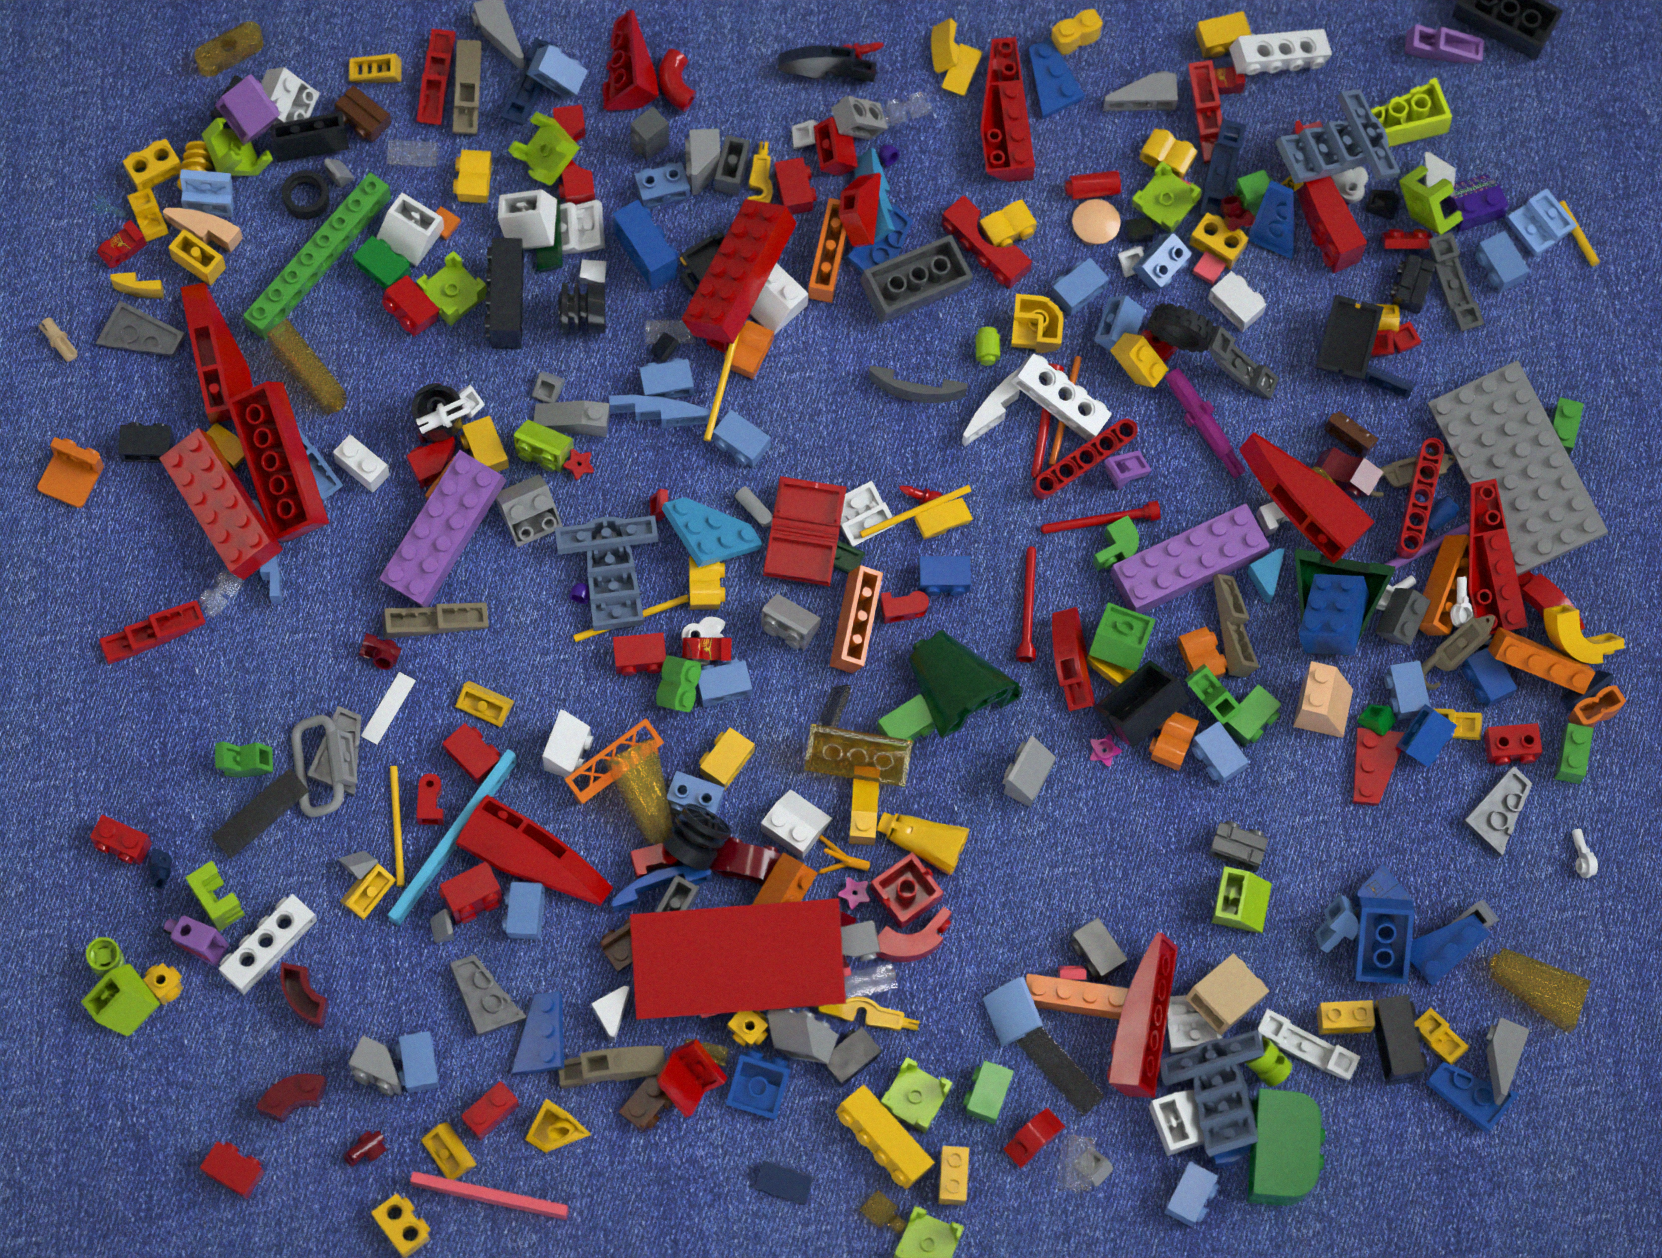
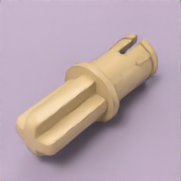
[39,317,77,362]

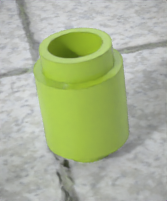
[975,327,1000,366]

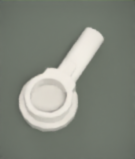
[1376,575,1416,611]
[1450,577,1474,628]
[1572,829,1598,878]

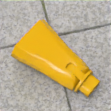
[877,812,970,876]

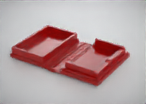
[763,476,847,587]

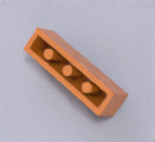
[808,198,847,303]
[1419,534,1469,636]
[829,565,883,673]
[1488,627,1595,695]
[752,852,818,905]
[1025,974,1129,1020]

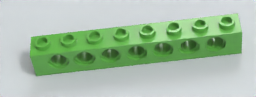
[243,172,391,341]

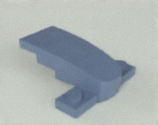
[1275,89,1400,183]
[555,515,658,631]
[1160,1030,1264,1156]

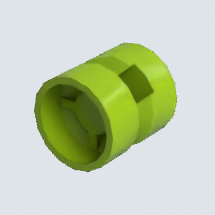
[86,937,125,978]
[1244,1037,1292,1087]

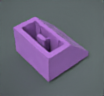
[215,74,280,145]

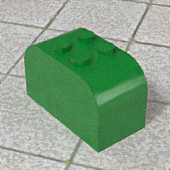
[1247,1088,1325,1206]

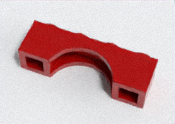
[551,104,595,205]
[941,195,1032,289]

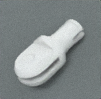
[416,398,471,434]

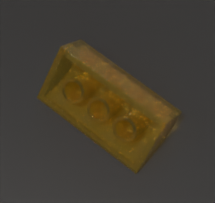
[804,723,913,787]

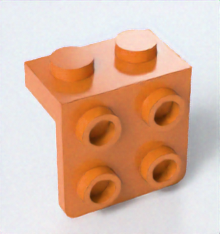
[37,437,104,508]

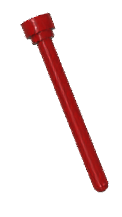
[1031,363,1064,479]
[1041,500,1161,534]
[1016,546,1036,663]

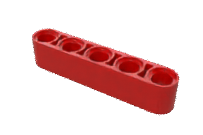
[1032,418,1138,499]
[1396,438,1444,559]

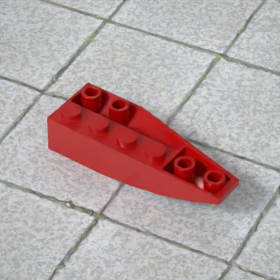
[980,37,1035,182]
[180,282,253,424]
[1239,432,1374,564]
[1468,478,1528,635]
[455,795,613,906]

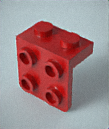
[657,1038,727,1117]

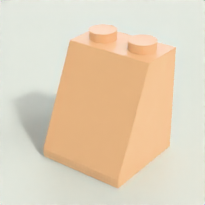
[1293,661,1353,738]

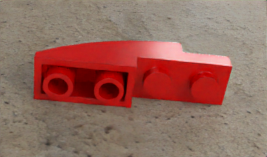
[1052,607,1095,711]

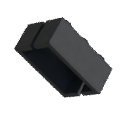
[1315,294,1384,381]
[1093,660,1189,748]
[1373,994,1427,1086]

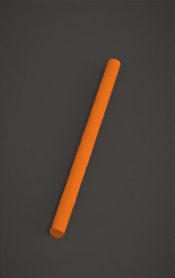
[1048,356,1082,467]

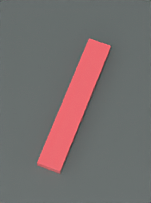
[410,1172,569,1220]

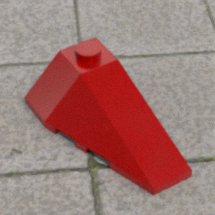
[602,9,658,111]

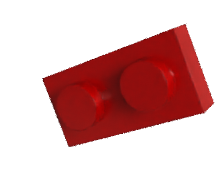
[1381,229,1433,249]

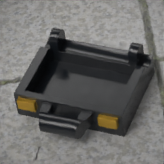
[679,231,725,294]

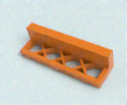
[564,718,664,805]

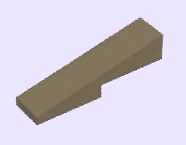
[1213,573,1259,678]
[382,603,489,639]

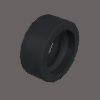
[282,170,330,220]

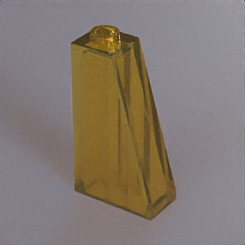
[267,318,347,415]
[604,737,672,845]
[1489,948,1591,1034]

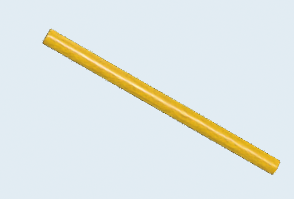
[703,332,740,442]
[859,485,971,538]
[573,594,689,642]
[390,766,405,887]

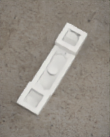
[1257,1009,1360,1080]

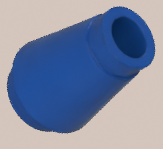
[1427,496,1460,533]

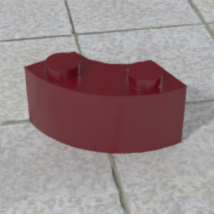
[1312,447,1383,499]
[710,837,782,887]
[280,962,329,1030]
[256,1073,328,1123]

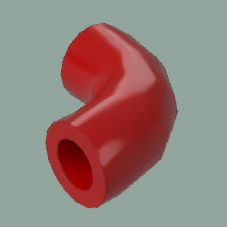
[658,48,696,112]

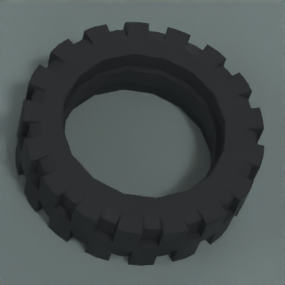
[1147,303,1216,353]

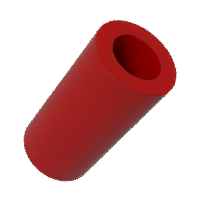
[1065,170,1121,200]

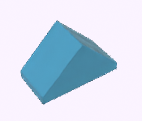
[1247,548,1285,603]

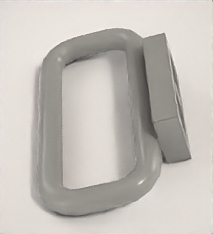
[291,715,358,817]

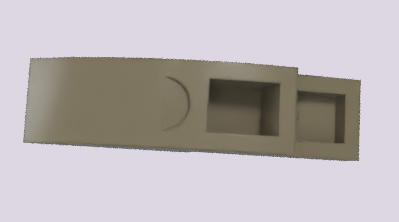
[452,39,481,135]
[559,1046,666,1089]

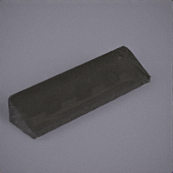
[211,769,309,859]
[1015,1026,1105,1116]

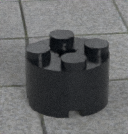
[411,383,464,442]

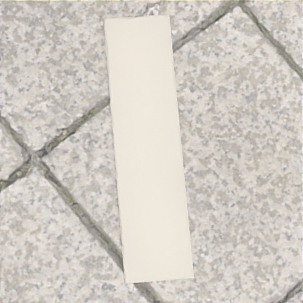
[361,672,416,745]

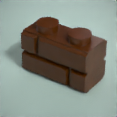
[334,85,392,143]

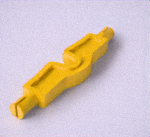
[747,141,773,203]
[814,997,920,1032]

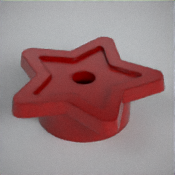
[562,449,594,481]

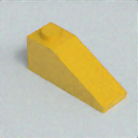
[849,768,880,846]

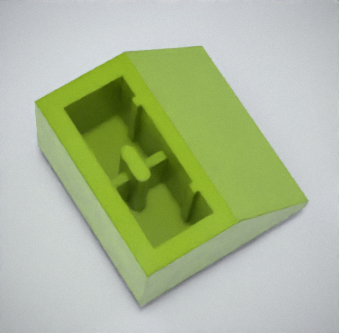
[514,419,574,473]
[1211,866,1272,934]
[81,963,160,1037]

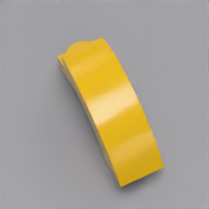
[1544,604,1625,664]

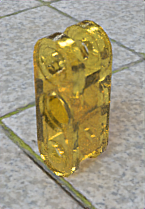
[195,21,264,77]

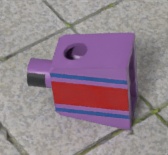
[163,916,229,967]

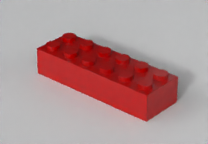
[681,199,797,344]
[227,381,329,542]
[159,428,283,580]

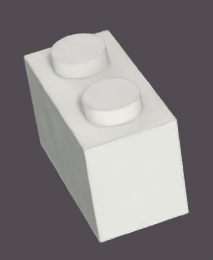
[1208,271,1266,332]
[333,434,390,493]

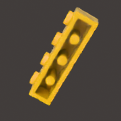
[835,1084,935,1190]

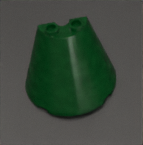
[1295,548,1396,656]
[909,629,1023,739]

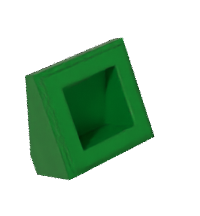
[1357,704,1396,736]

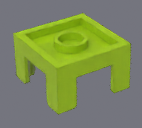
[508,112,580,186]
[202,118,273,176]
[1132,161,1201,233]
[1399,165,1463,236]
[416,251,487,326]
[185,861,245,932]
[881,1057,952,1133]
[894,1206,964,1258]

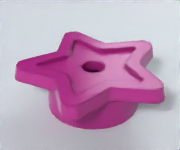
[1090,734,1122,767]
[837,877,871,910]

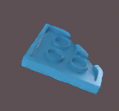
[662,497,763,567]

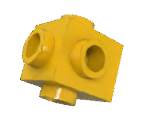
[143,963,184,1006]
[727,1011,768,1048]

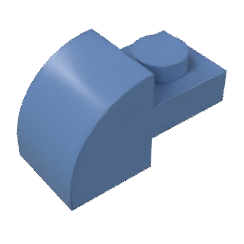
[1315,894,1359,953]

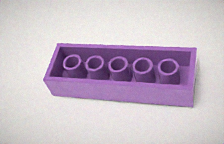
[379,450,507,607]
[1110,504,1270,614]

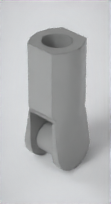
[734,486,773,527]

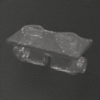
[882,92,932,126]
[646,320,695,344]
[198,569,244,618]
[845,963,898,999]

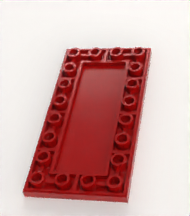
[630,898,846,1020]

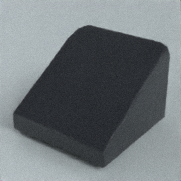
[1365,189,1400,220]
[1125,217,1154,244]
[651,332,679,362]

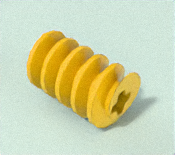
[177,141,213,191]

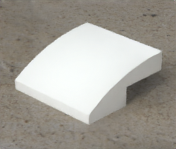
[560,200,605,254]
[840,481,896,547]
[1167,995,1222,1053]

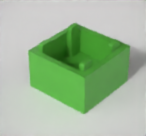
[1089,602,1156,672]

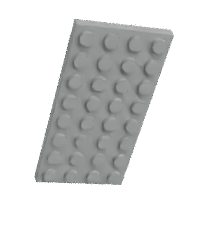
[1428,360,1608,577]

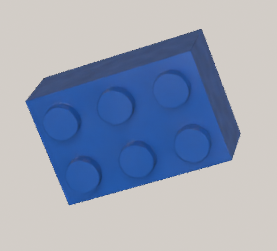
[612,199,678,291]
[1299,574,1369,655]
[1353,897,1415,984]

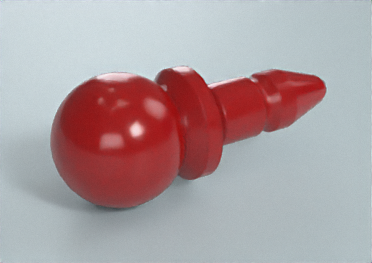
[842,42,884,59]
[899,485,944,505]

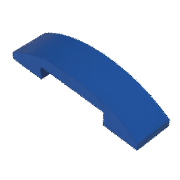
[611,866,711,913]

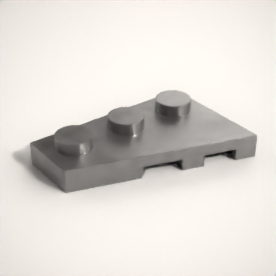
[96,300,186,357]
[307,706,361,796]
[1462,766,1533,857]
[449,955,527,1037]

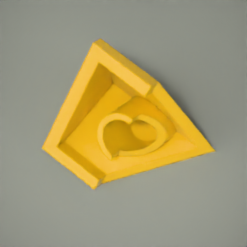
[525,1099,592,1153]

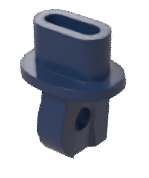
[149,848,172,889]

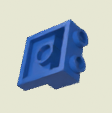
[726,1049,792,1120]

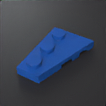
[1028,37,1085,120]
[1248,181,1295,259]
[846,204,913,273]
[1410,914,1491,986]
[511,991,564,1076]
[1426,1062,1519,1134]

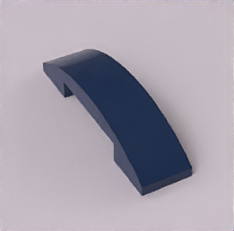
[500,38,558,126]
[1199,119,1246,219]

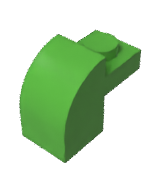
[1093,515,1139,571]
[1185,664,1242,725]
[215,741,273,777]

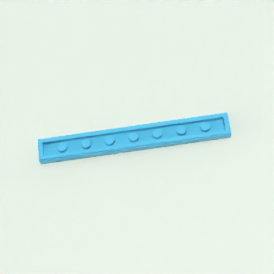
[388,749,517,926]

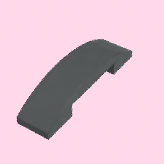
[1428,232,1484,332]
[1208,326,1279,399]
[868,365,968,403]

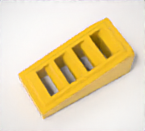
[349,53,401,83]

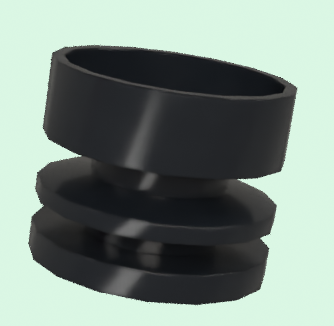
[558,282,605,334]
[663,803,731,871]

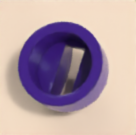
[878,145,900,166]
[569,583,590,604]

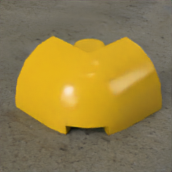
[1011,294,1063,353]

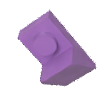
[1105,450,1152,490]

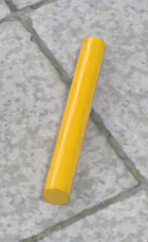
[1559,201,1600,267]

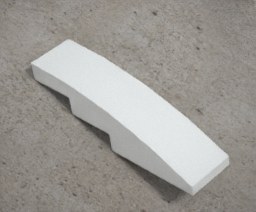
[962,367,1020,446]

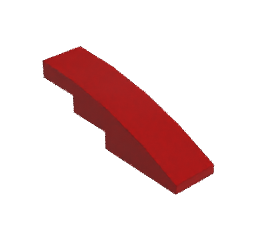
[417,28,456,125]
[1188,60,1222,164]
[99,600,206,665]

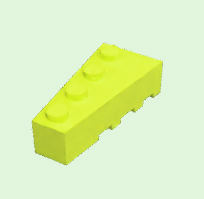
[1371,77,1452,147]

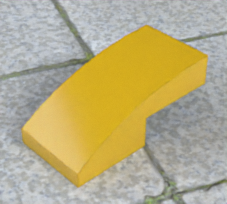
[931,18,960,74]
[942,43,983,97]
[127,188,169,242]
[110,272,164,299]
[206,423,245,469]
[914,498,973,540]
[1434,709,1483,740]
[1414,1008,1468,1065]

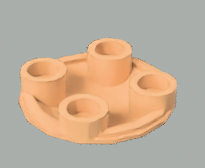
[1072,199,1121,246]

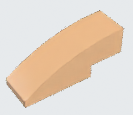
[163,208,243,253]

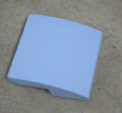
[180,170,233,217]
[1505,189,1577,257]
[983,977,1043,1046]

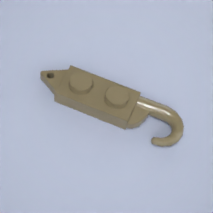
[1370,451,1456,498]
[1421,615,1495,690]

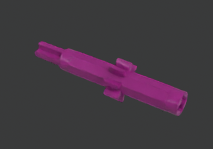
[1164,368,1246,479]

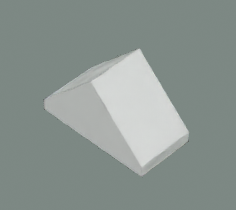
[1424,152,1456,188]
[592,986,630,1042]

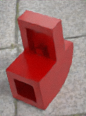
[1003,1108,1066,1168]

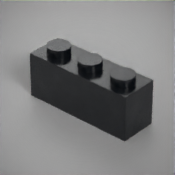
[270,112,350,163]

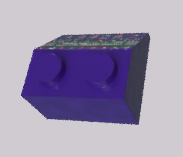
[1444,174,1509,232]

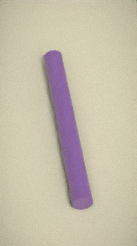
[1385,523,1469,569]

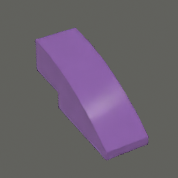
[1405,24,1484,63]

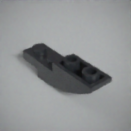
[778,45,877,82]

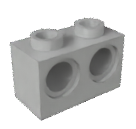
[831,96,888,140]

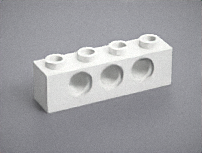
[1229,29,1332,75]
[1010,353,1112,441]
[219,894,317,995]

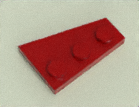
[1352,728,1405,806]

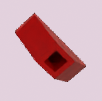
[839,173,881,248]

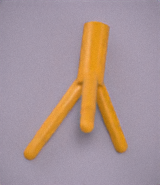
[819,835,870,874]

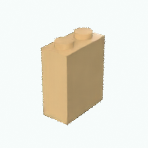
[1185,953,1269,1036]

